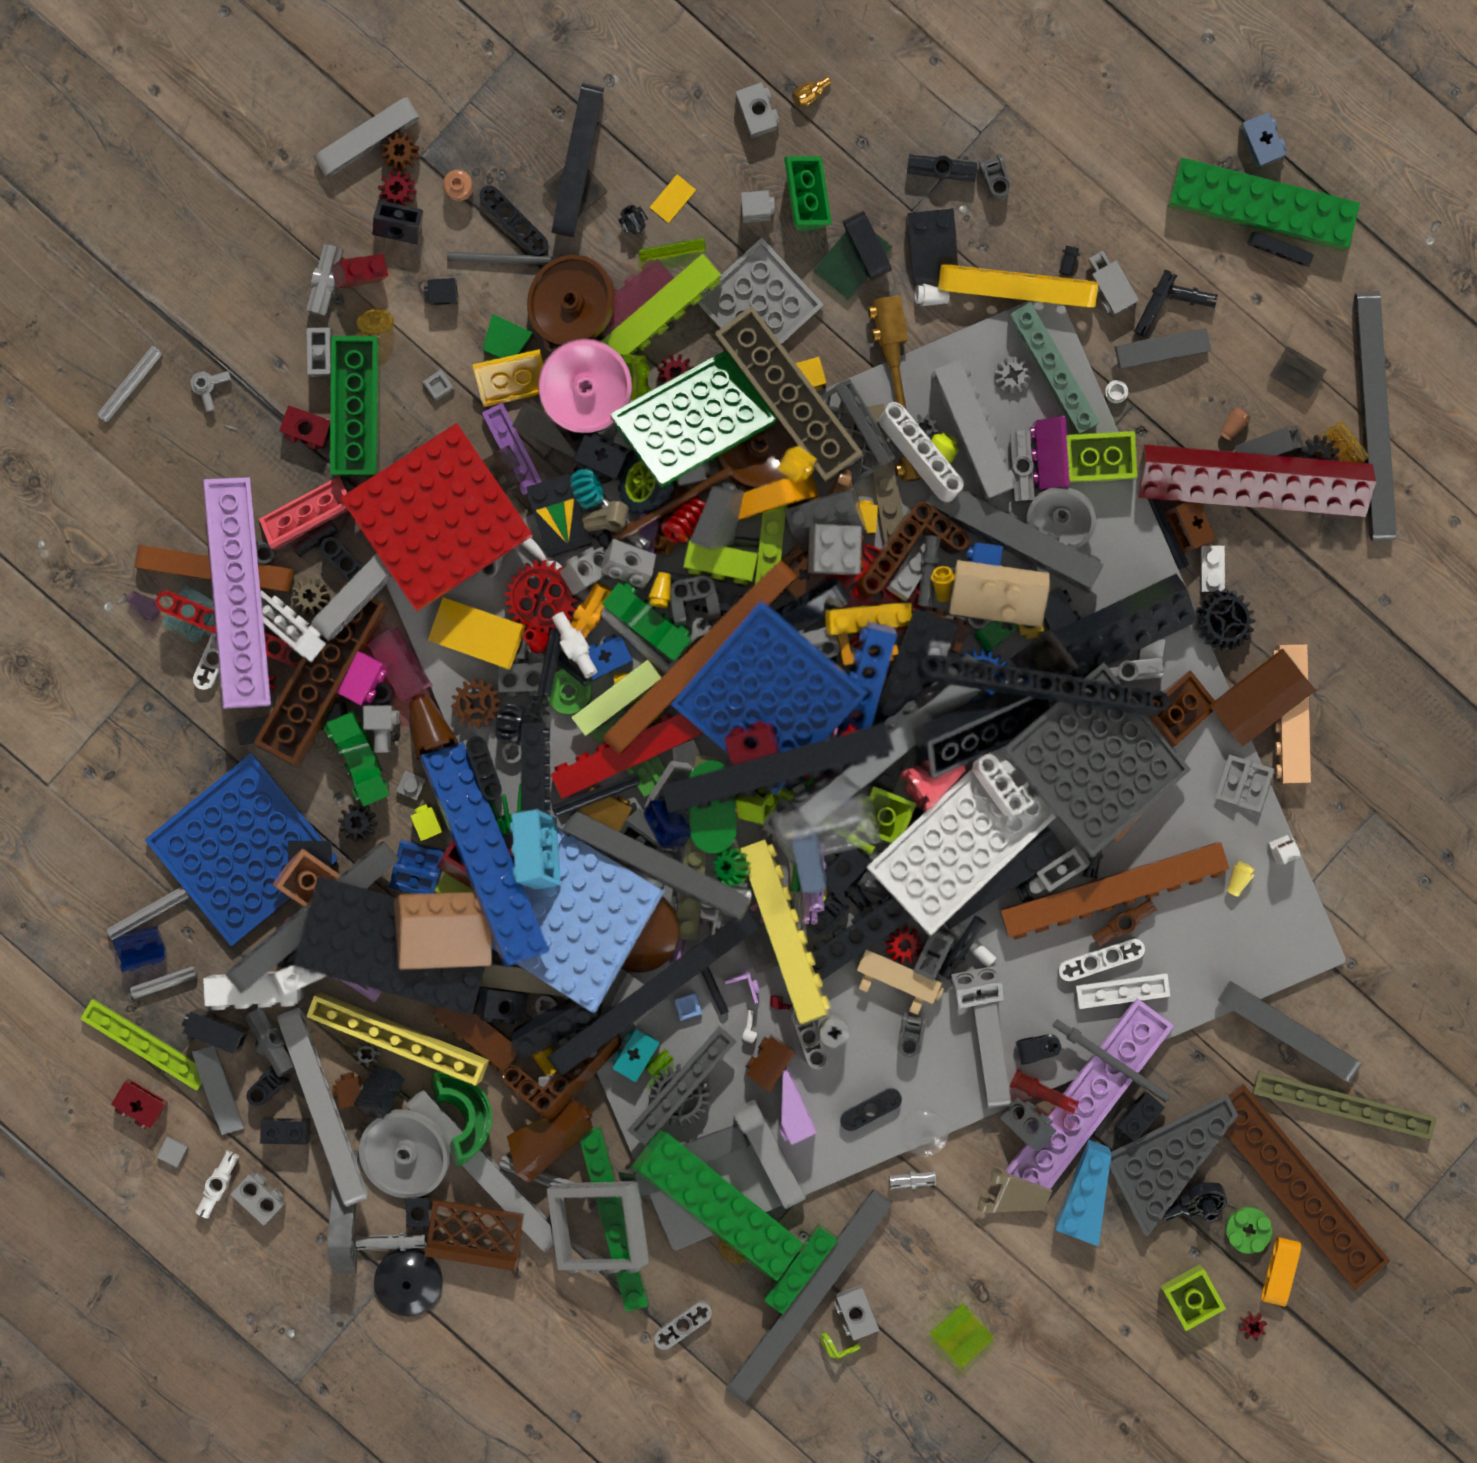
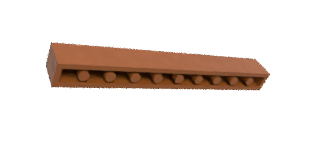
[999,842,1230,940]

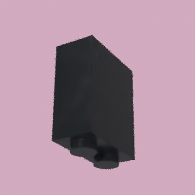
[182,1008,249,1054]

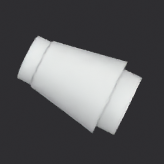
[915,283,950,306]

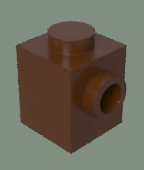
[332,1072,363,1108]

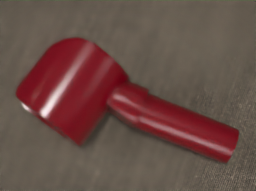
[770,996,792,1010]

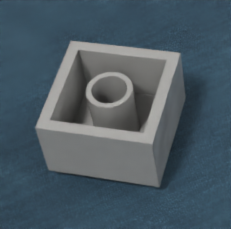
[808,524,861,575]

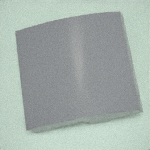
[1215,754,1275,813]

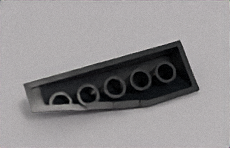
[944,826,1066,930]

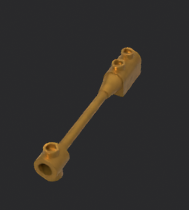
[868,295,923,482]

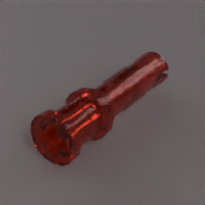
[1009,1069,1080,1115]

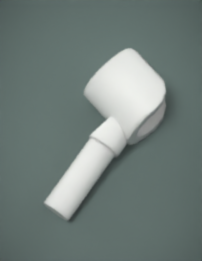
[742,1010,757,1044]

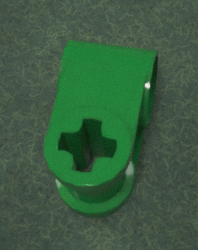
[973,620,1018,653]

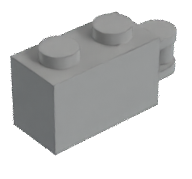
[1088,251,1139,317]
[1029,844,1091,893]

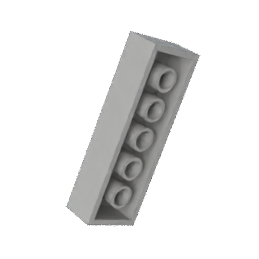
[932,359,1016,501]

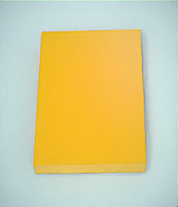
[473,349,544,408]

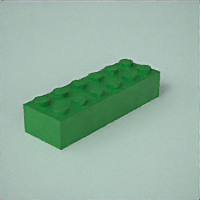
[330,336,380,477]

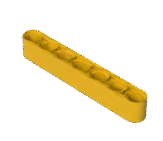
[938,265,1099,307]

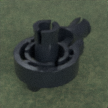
[1163,1182,1227,1222]

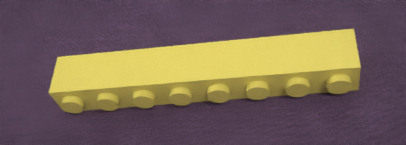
[740,840,831,1024]
[306,992,489,1086]

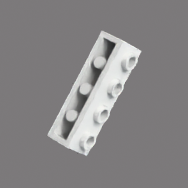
[260,591,325,661]

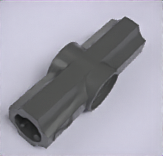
[244,1008,295,1077]

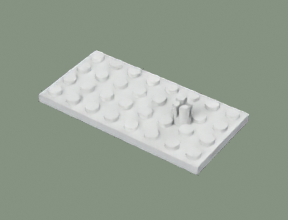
[866,747,1056,935]

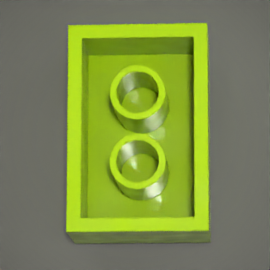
[1067,431,1138,483]
[684,540,758,586]

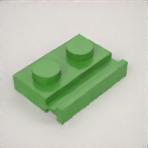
[626,755,666,797]

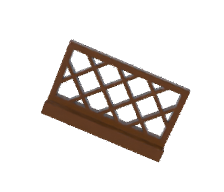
[424,1199,524,1271]

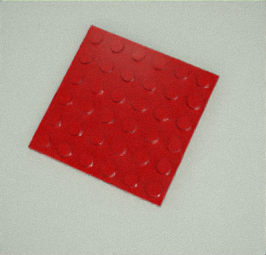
[340,423,533,612]

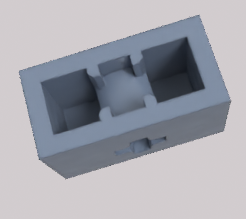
[1239,112,1287,169]

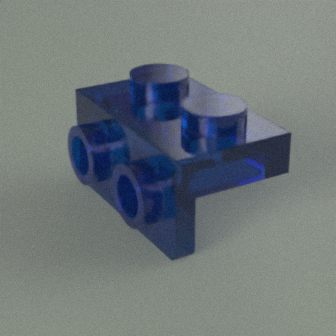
[113,926,167,972]

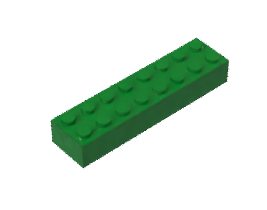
[1167,158,1360,251]
[631,1130,804,1281]

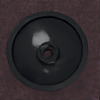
[374,1248,443,1317]

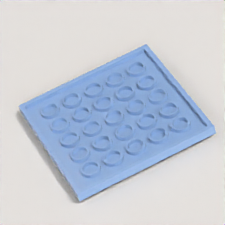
[491,826,664,1012]

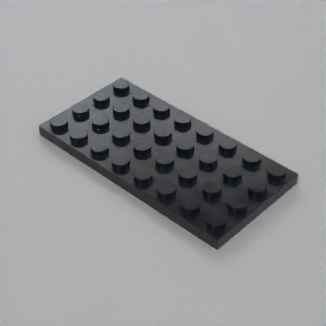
[292,876,493,1016]

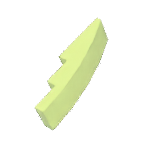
[572,660,662,736]

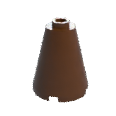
[409,694,459,760]

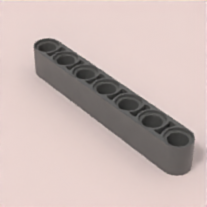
[1218,981,1362,1083]

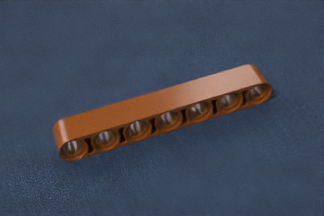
[134,545,294,592]

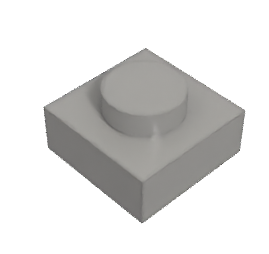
[396,770,427,800]

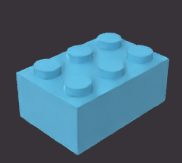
[510,810,561,890]

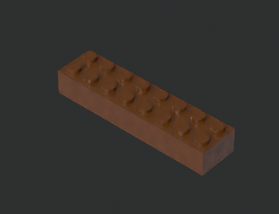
[254,582,388,769]

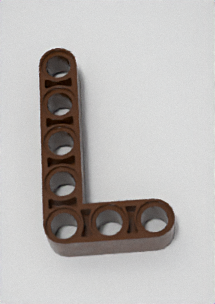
[856,502,969,598]
[502,1034,622,1120]

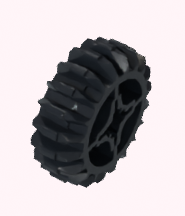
[1194,589,1256,651]

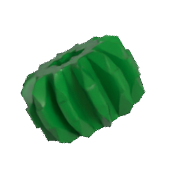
[712,847,751,887]

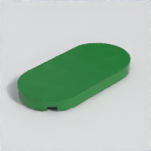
[689,761,736,853]

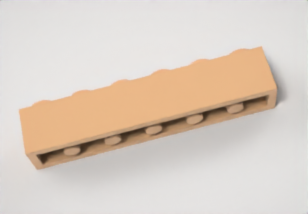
[1272,644,1311,783]

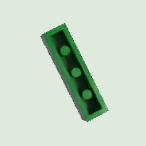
[764,1223,838,1315]

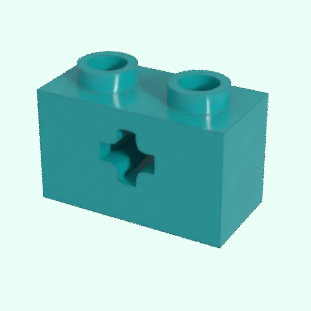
[611,1027,660,1083]

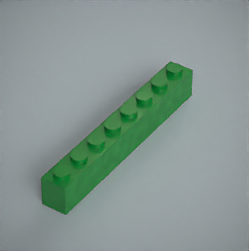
[579,1125,649,1312]

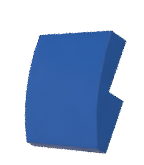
[389,839,446,894]

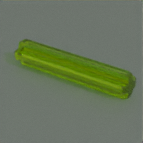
[639,238,706,262]

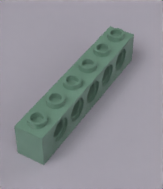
[1008,302,1100,435]

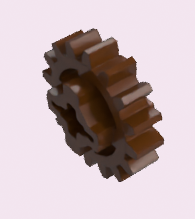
[451,679,501,728]

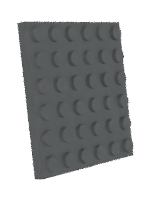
[1002,663,1191,858]

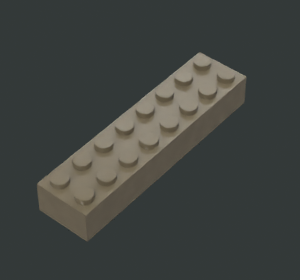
[715,305,864,483]

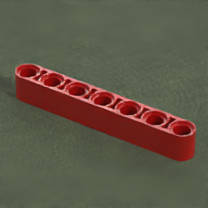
[156,590,303,667]

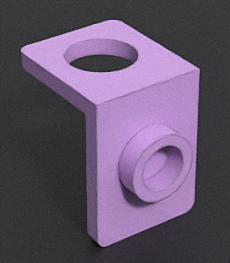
[724,972,760,1004]

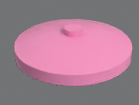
[539,339,632,433]

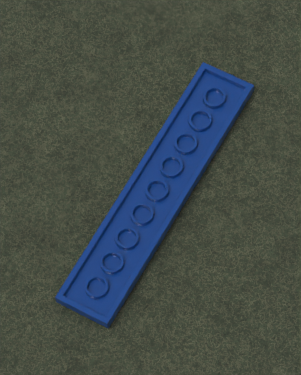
[420,742,549,967]

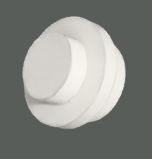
[1105,380,1128,403]

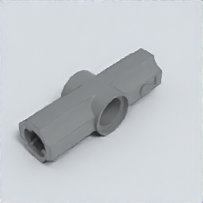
[306,244,344,317]
[1010,431,1035,502]
[1106,657,1164,682]

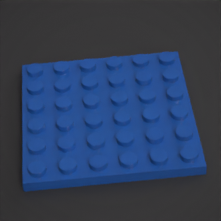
[671,600,867,795]
[145,753,339,946]

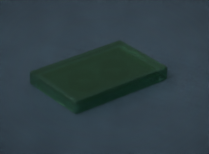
[813,231,892,300]

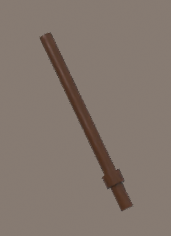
[611,466,735,541]

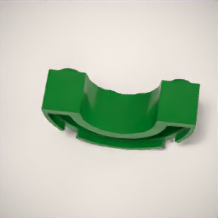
[602,583,692,661]
[324,712,389,806]
[430,1072,492,1167]

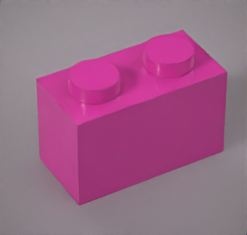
[337,651,387,706]

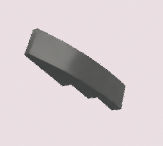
[1114,328,1211,369]
[192,1045,244,1135]

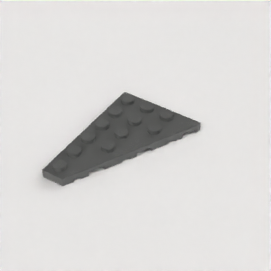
[1110,1094,1238,1237]

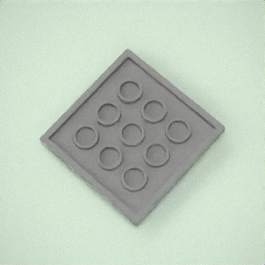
[697,238,824,345]

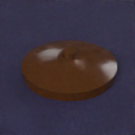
[527,255,615,346]
[715,419,798,490]
[620,896,680,973]

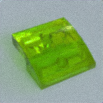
[929,1303,996,1369]

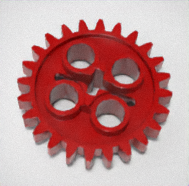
[504,560,579,634]

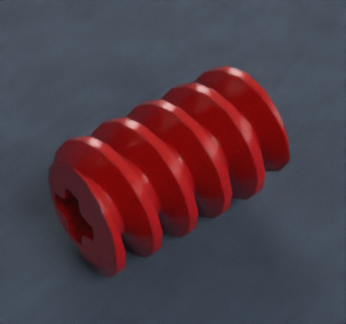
[662,496,706,544]

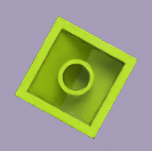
[855,786,917,843]

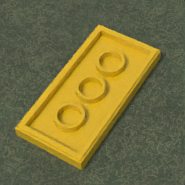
[428,597,526,670]

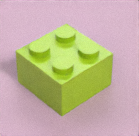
[1160,1264,1226,1331]

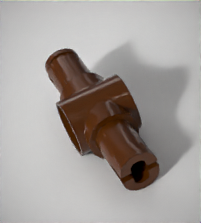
[1091,898,1158,948]

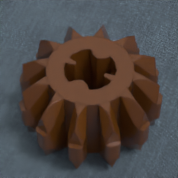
[381,132,420,172]

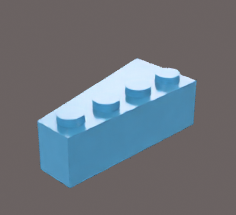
[1055,1140,1111,1247]

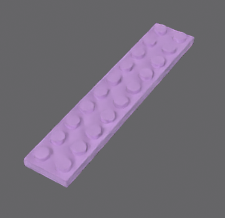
[202,477,271,709]
[1005,998,1174,1189]

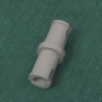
[889,1171,936,1190]

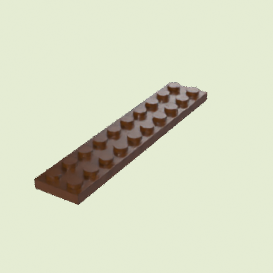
[1225,1083,1390,1290]

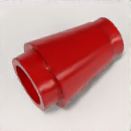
[523,629,549,654]

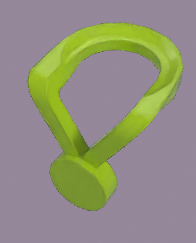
[820,1332,861,1358]

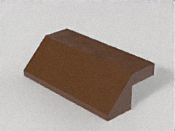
[1209,649,1316,747]

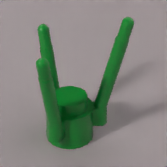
[485,783,522,834]

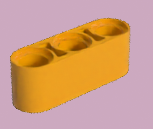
[1261,1237,1301,1307]

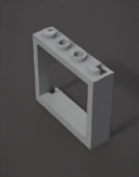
[547,1181,649,1273]

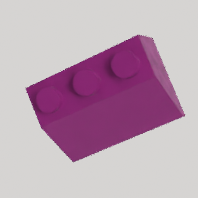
[1030,416,1070,491]

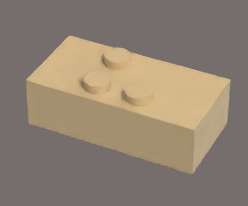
[949,560,1049,627]

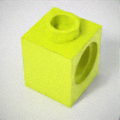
[410,804,444,841]

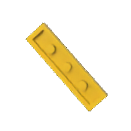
[826,602,912,635]

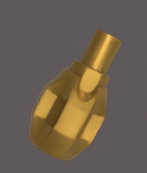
[792,77,831,107]

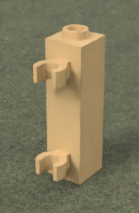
[856,949,944,1015]

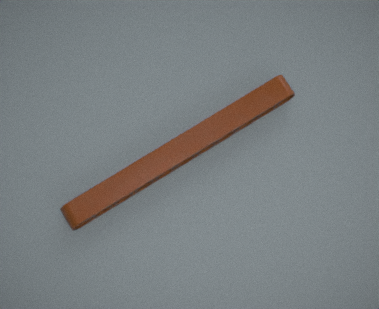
[602,560,798,755]

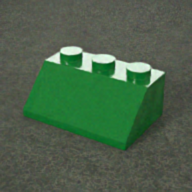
[784,156,832,231]

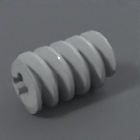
[819,1015,849,1048]

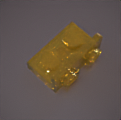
[1320,420,1370,463]

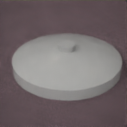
[359,1109,450,1198]

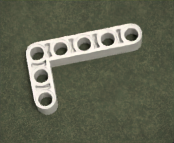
[972,755,1040,816]

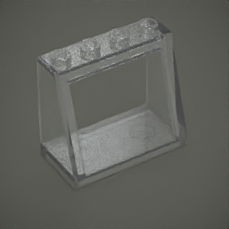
[772,795,882,863]

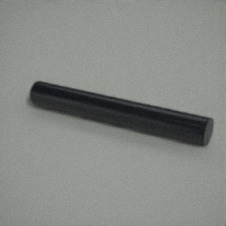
[701,967,729,1015]

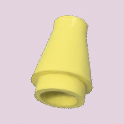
[1226,861,1255,897]

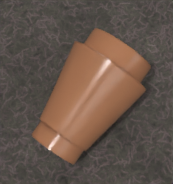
[1220,406,1251,442]

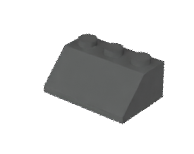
[785,487,867,550]

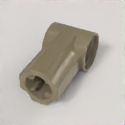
[582,501,628,532]

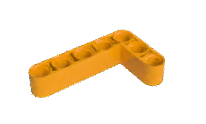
[738,474,819,521]

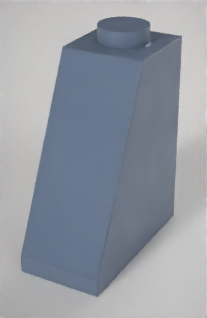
[792,822,826,894]

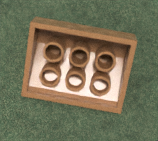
[394,893,492,970]

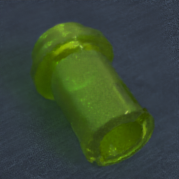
[645,1048,674,1077]

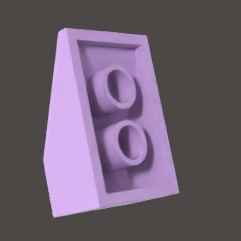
[779,1066,817,1145]

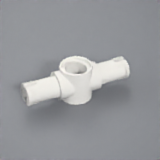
[552,612,597,678]
[195,1150,239,1219]

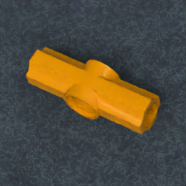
[571,582,612,640]

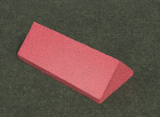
[259,477,349,550]

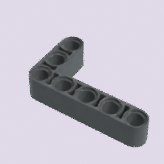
[327,1151,360,1274]

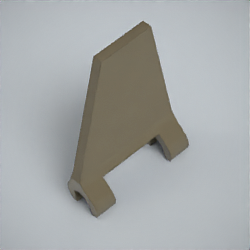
[977,1166,1052,1213]

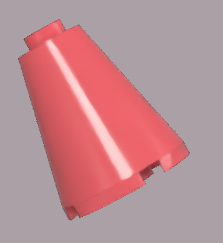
[900,764,967,812]

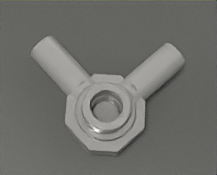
[190,371,231,412]

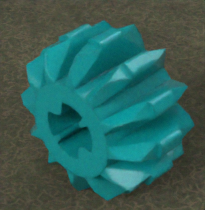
[570,468,604,509]

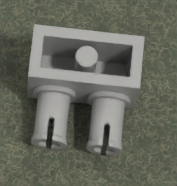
[363,706,400,752]

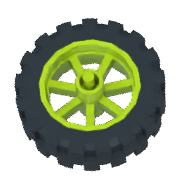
[618,453,675,514]

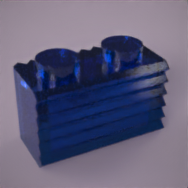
[643,800,691,848]

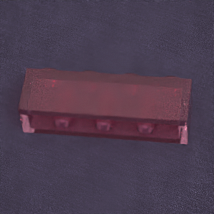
[600,258,674,338]

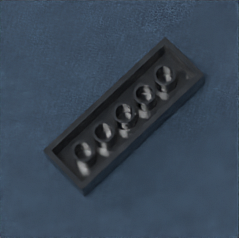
[1051,573,1198,678]
[914,680,1050,779]

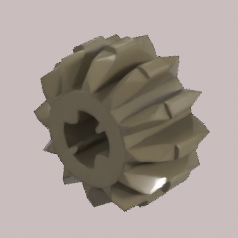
[291,577,331,616]

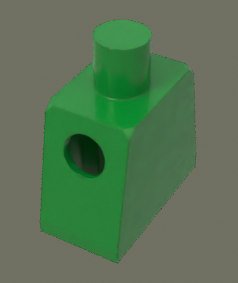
[483,314,534,361]

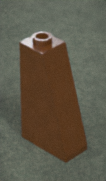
[507,1100,593,1183]

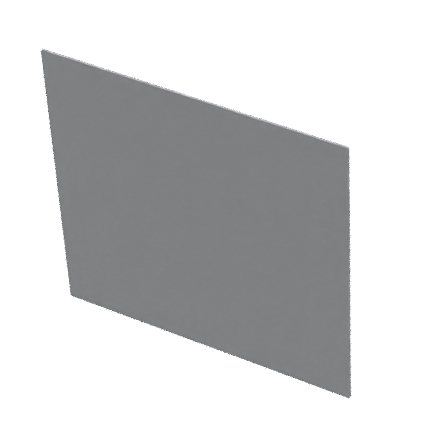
[386,301,1346,1250]

